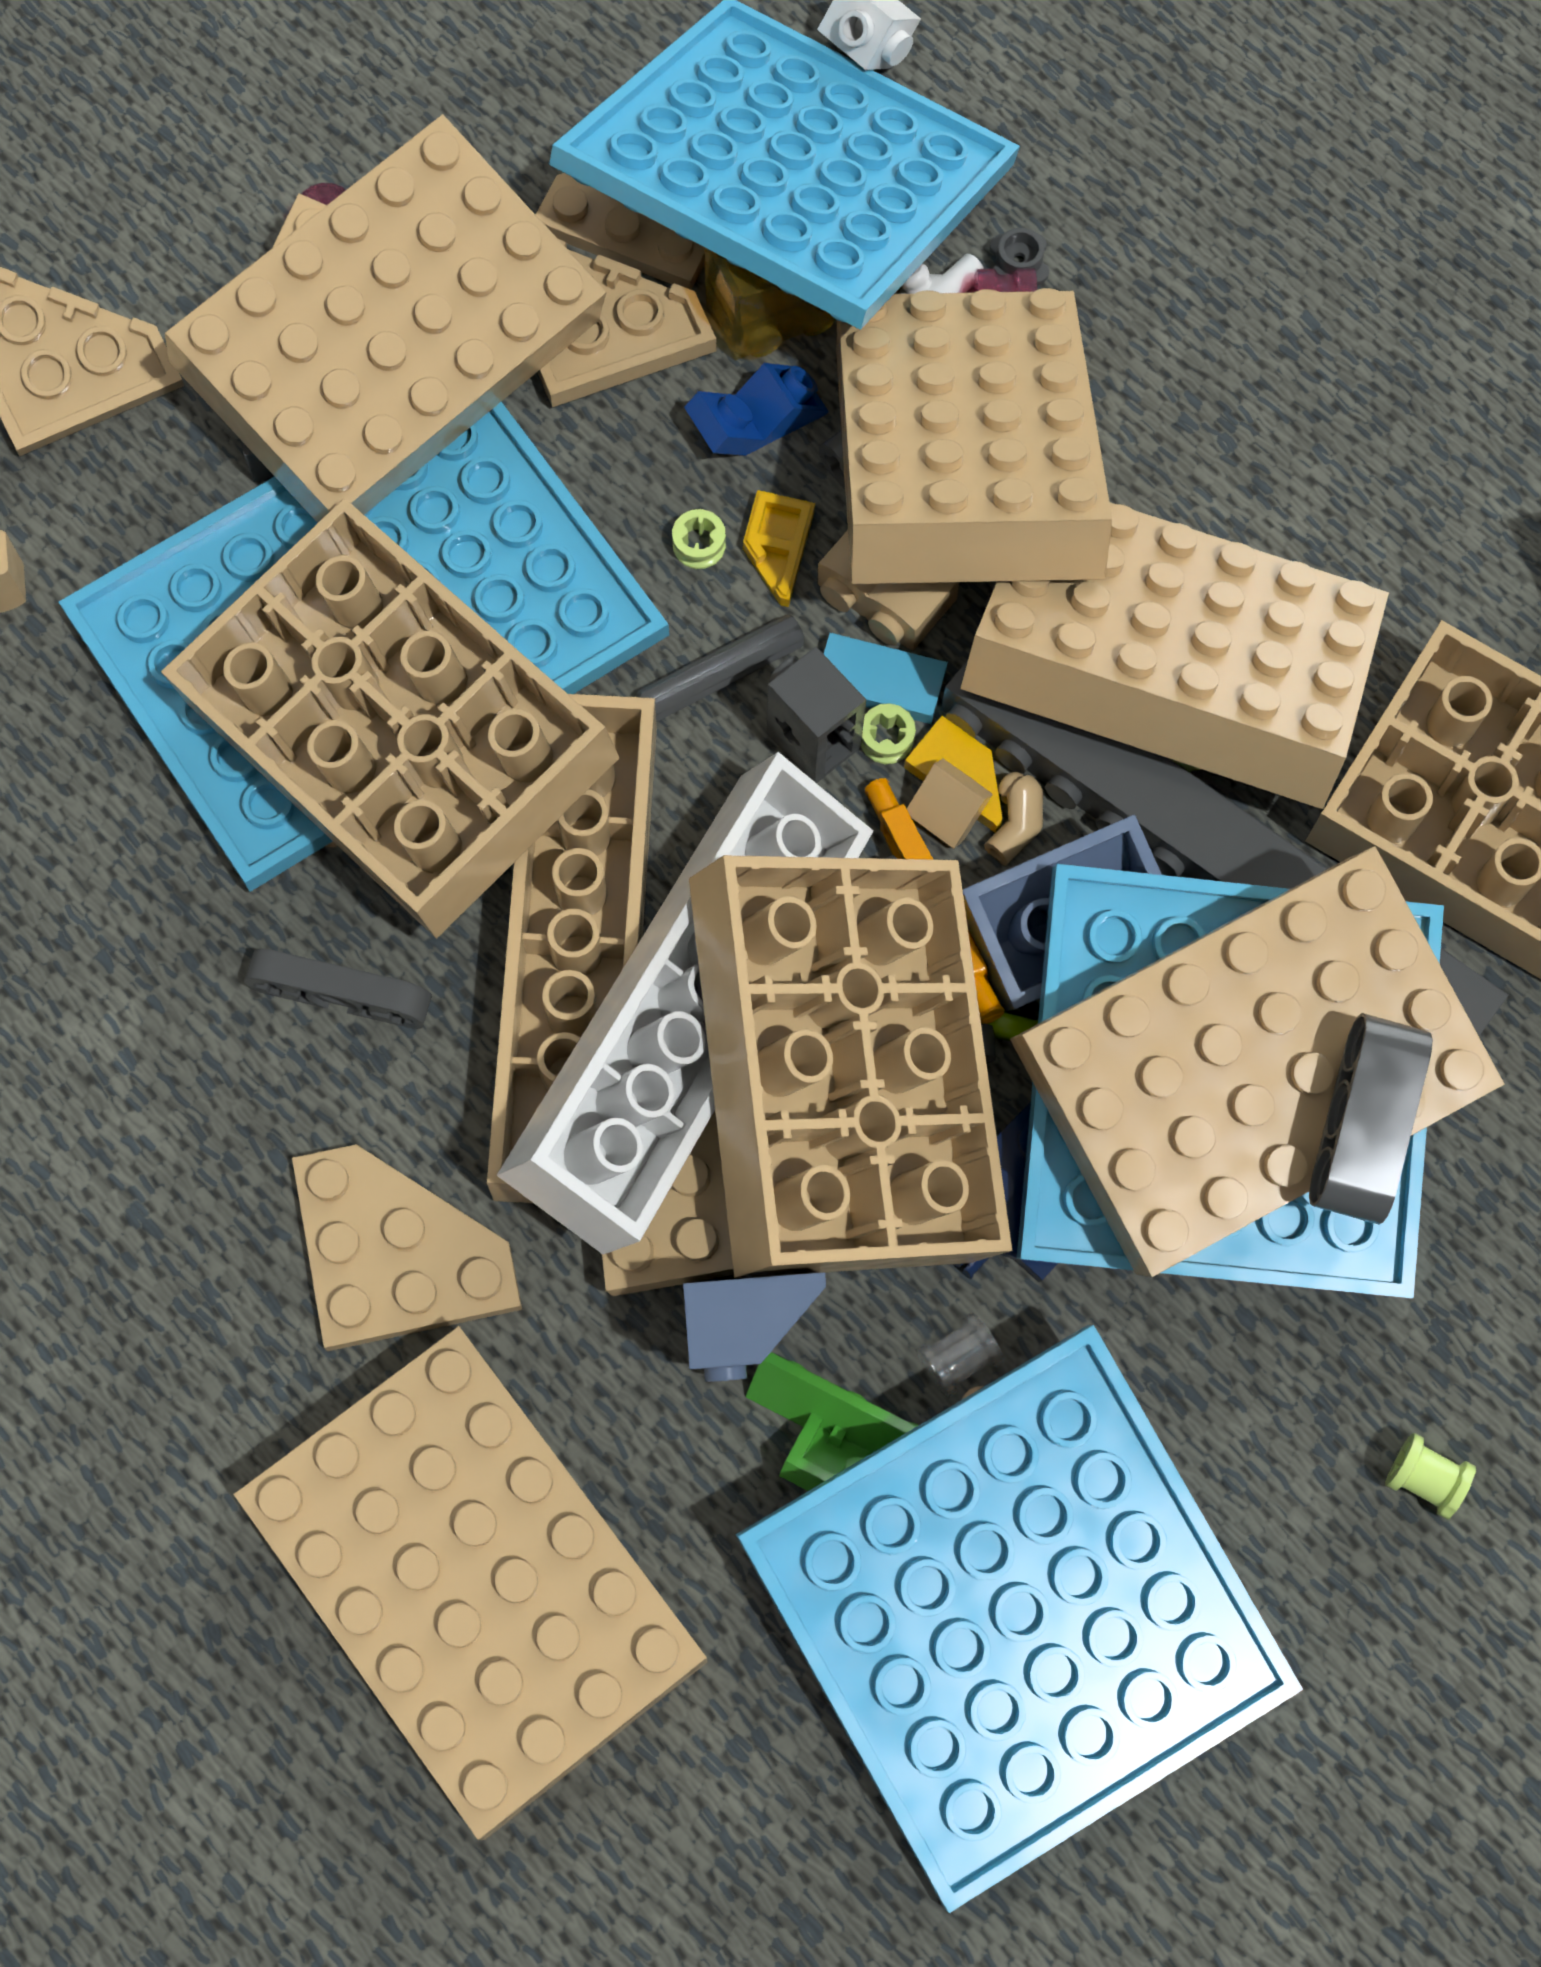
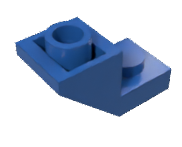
[684,363,829,456]

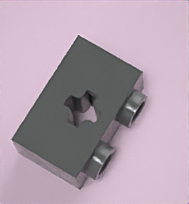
[766,647,866,783]

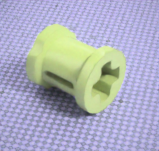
[1385,1433,1476,1520]

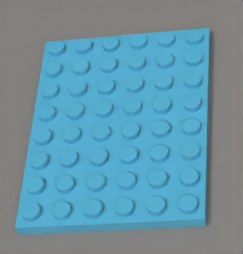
[59,402,669,892]

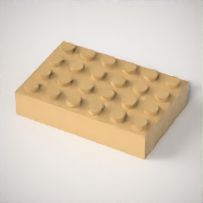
[165,114,607,523]
[836,288,1112,584]
[161,498,619,939]
[960,503,1389,809]
[1305,620,1541,979]
[1010,846,1505,1277]
[689,855,1012,1278]
[233,1326,708,1840]

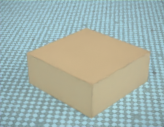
[907,758,993,849]

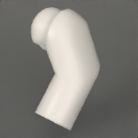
[900,254,985,294]

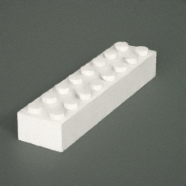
[497,752,873,1255]

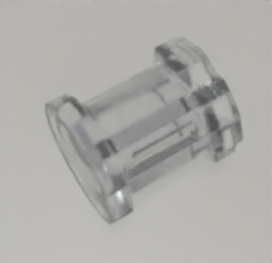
[916,1312,1005,1399]

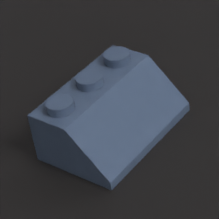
[963,814,1162,1012]
[683,1272,826,1382]

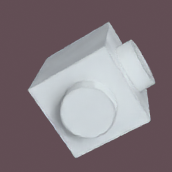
[817,0,921,70]

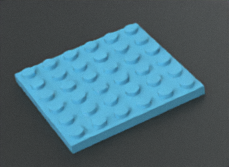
[549,0,1020,330]
[1017,864,1444,1298]
[735,1325,1303,1913]

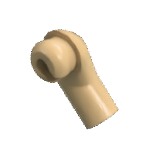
[984,772,1043,866]

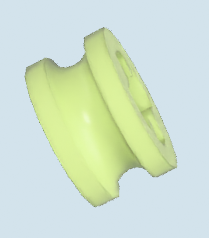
[672,509,726,569]
[861,703,916,764]

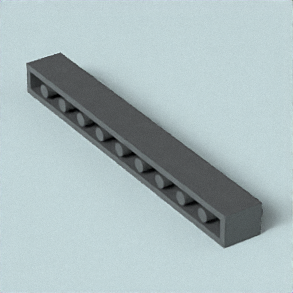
[941,660,1509,1036]

